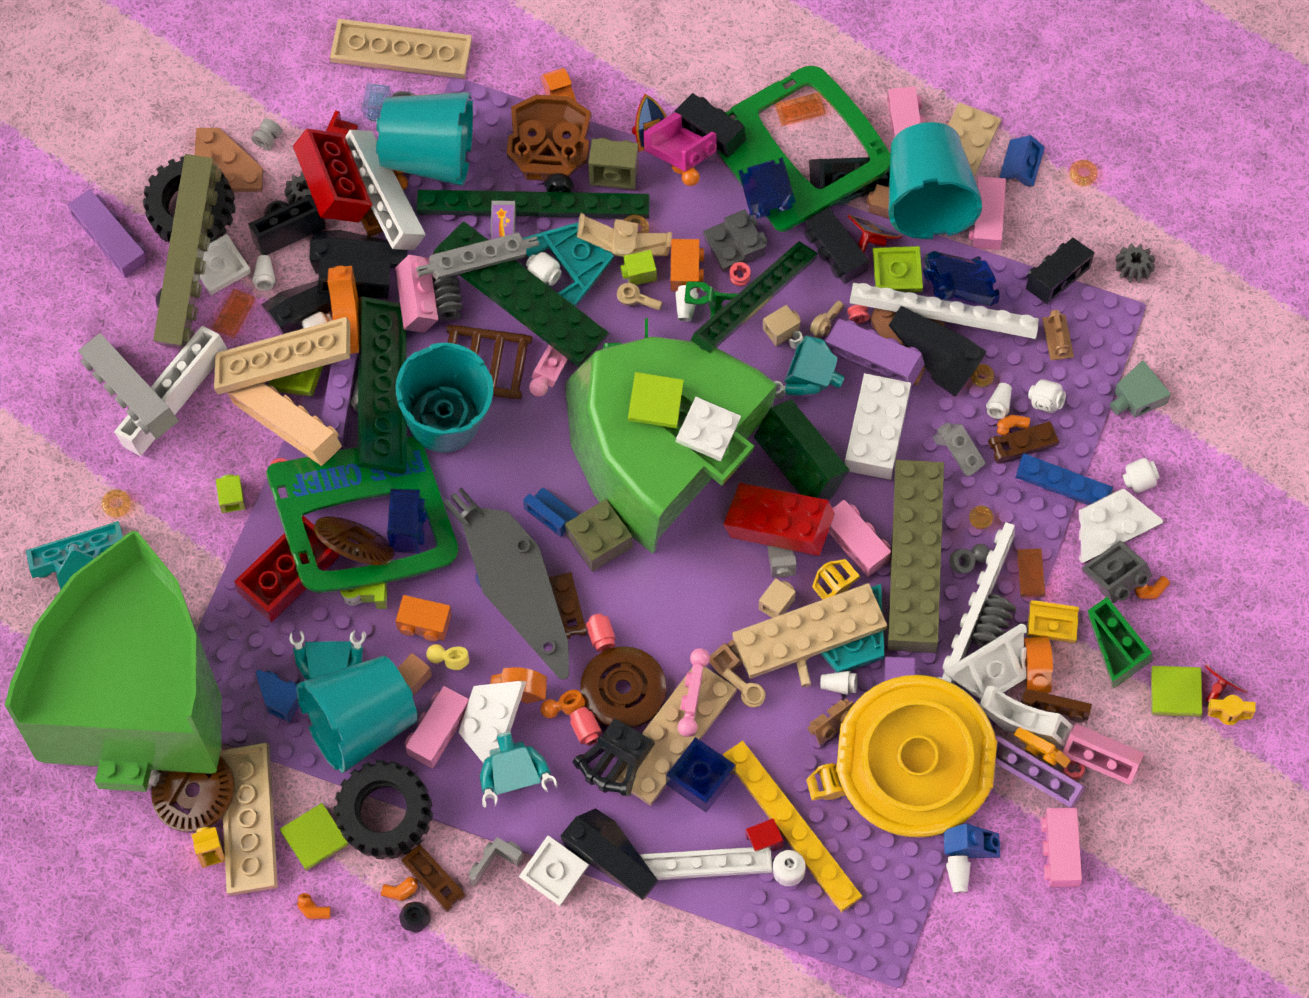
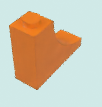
[328,266,359,354]

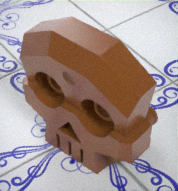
[507,94,592,181]

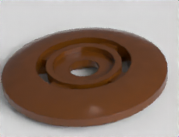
[314,516,395,565]
[580,646,666,728]
[151,756,235,833]

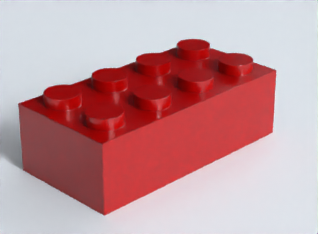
[293,128,373,223]
[723,483,835,556]
[234,515,340,623]

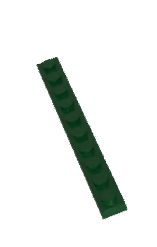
[417,190,650,219]
[691,241,818,353]

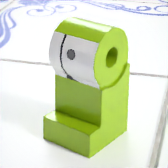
[340,583,387,609]

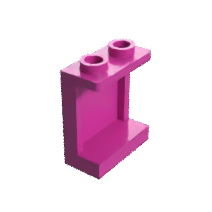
[644,112,717,172]

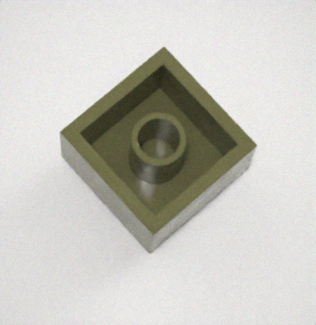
[588,138,639,190]
[565,499,633,572]

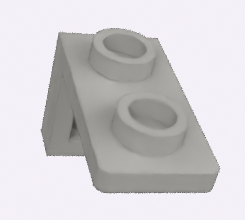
[932,422,985,476]
[767,545,796,578]
[469,837,523,887]

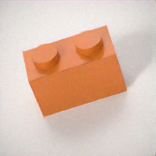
[671,239,704,292]
[395,595,452,641]

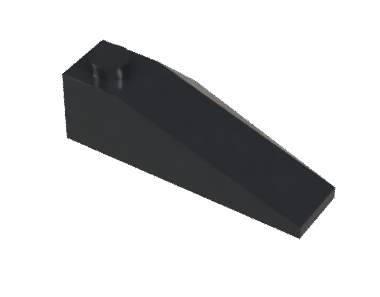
[809,157,890,205]
[309,230,408,274]
[261,280,332,335]
[889,306,987,397]
[560,808,658,901]

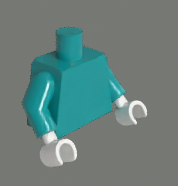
[775,330,845,399]
[289,630,366,680]
[480,732,558,808]

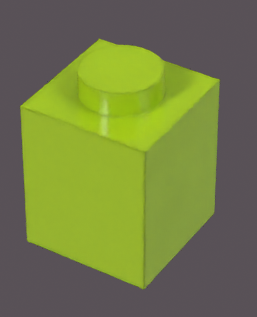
[620,250,657,285]
[216,474,246,513]

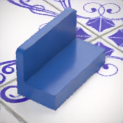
[999,135,1045,187]
[523,488,578,537]

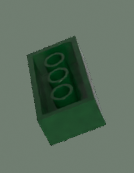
[753,399,850,500]

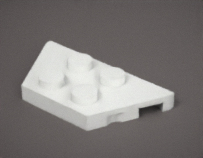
[1079,489,1163,563]
[944,624,1027,700]
[458,681,526,763]

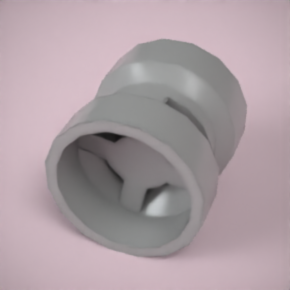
[251,119,283,151]

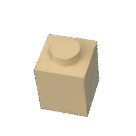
[763,304,801,346]
[758,578,796,618]

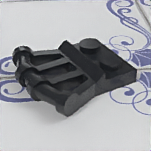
[572,718,655,796]

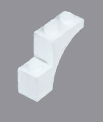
[980,686,1073,747]

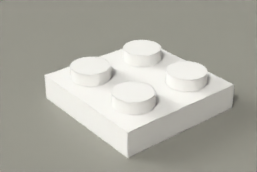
[200,234,251,295]
[676,397,741,461]
[519,835,589,906]

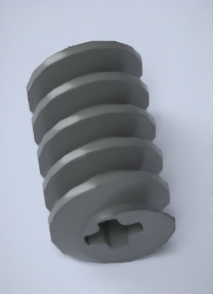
[432,275,463,322]
[971,594,1016,648]

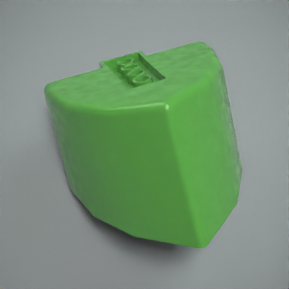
[565,336,778,554]
[5,531,222,792]

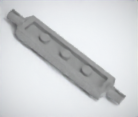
[416,232,539,280]

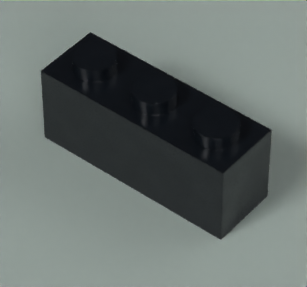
[674,93,746,158]
[248,195,325,255]
[804,208,869,284]
[1026,237,1095,305]
[317,257,391,299]

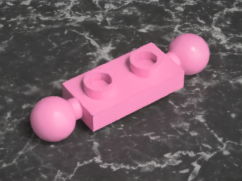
[529,345,568,397]
[678,648,710,737]

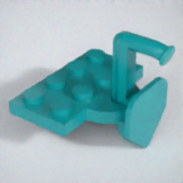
[26,521,123,590]

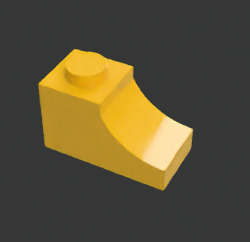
[191,827,225,868]

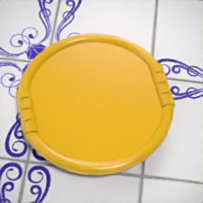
[836,675,998,838]

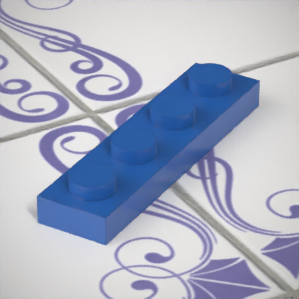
[1015,454,1113,505]

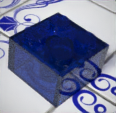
[387,489,427,553]
[666,737,736,813]

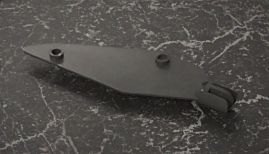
[443,487,569,680]

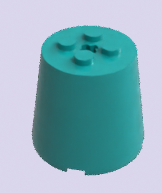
[376,92,473,186]
[888,122,983,239]
[396,343,493,453]
[296,656,417,773]

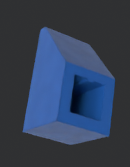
[256,669,299,723]
[944,823,1000,858]

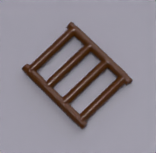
[446,325,533,400]

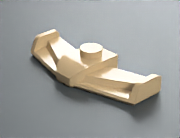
[577,213,672,257]

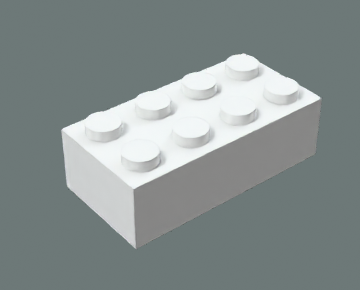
[845,373,911,480]

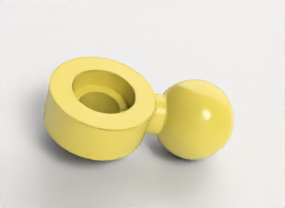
[426,644,469,670]

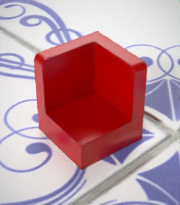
[326,110,358,136]
[745,818,783,852]

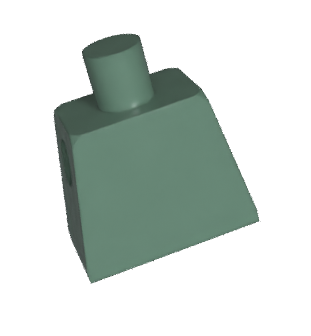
[1110,360,1171,418]

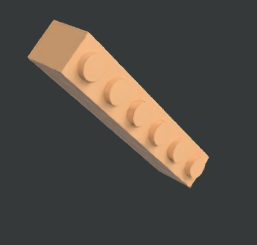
[227,382,342,466]

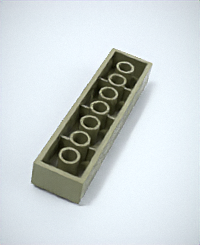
[153,154,222,348]
[887,460,944,653]

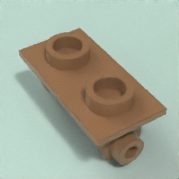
[1042,310,1074,361]
[807,699,854,745]

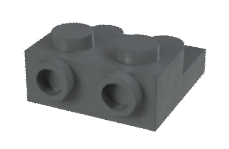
[703,209,768,273]
[1082,540,1152,604]

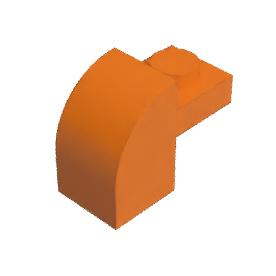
[541,67,577,102]
[1024,637,1053,693]
[490,667,547,704]

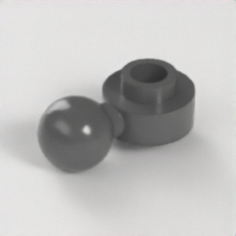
[949,544,990,574]

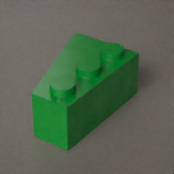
[1088,597,1153,689]

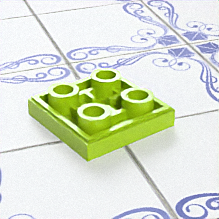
[627,372,684,428]
[1151,666,1202,717]
[280,803,349,871]

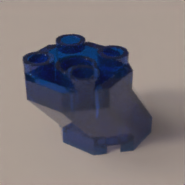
[738,157,796,219]
[923,251,1000,306]

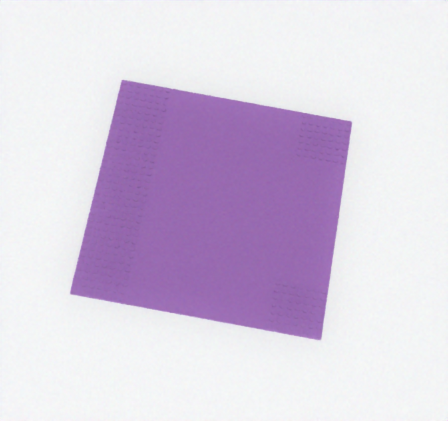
[197,77,1146,988]

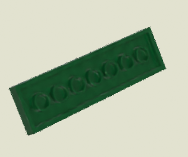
[433,221,609,367]
[358,296,407,474]

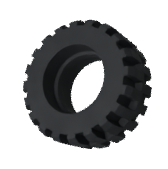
[143,156,236,243]
[334,760,433,859]

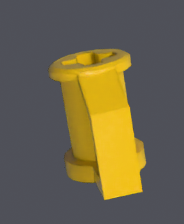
[812,559,861,600]
[1208,695,1256,725]
[806,763,846,801]

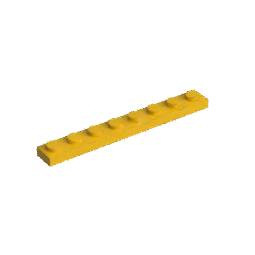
[723,740,862,913]

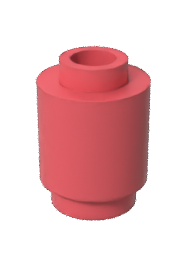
[586,614,616,652]
[570,707,602,746]

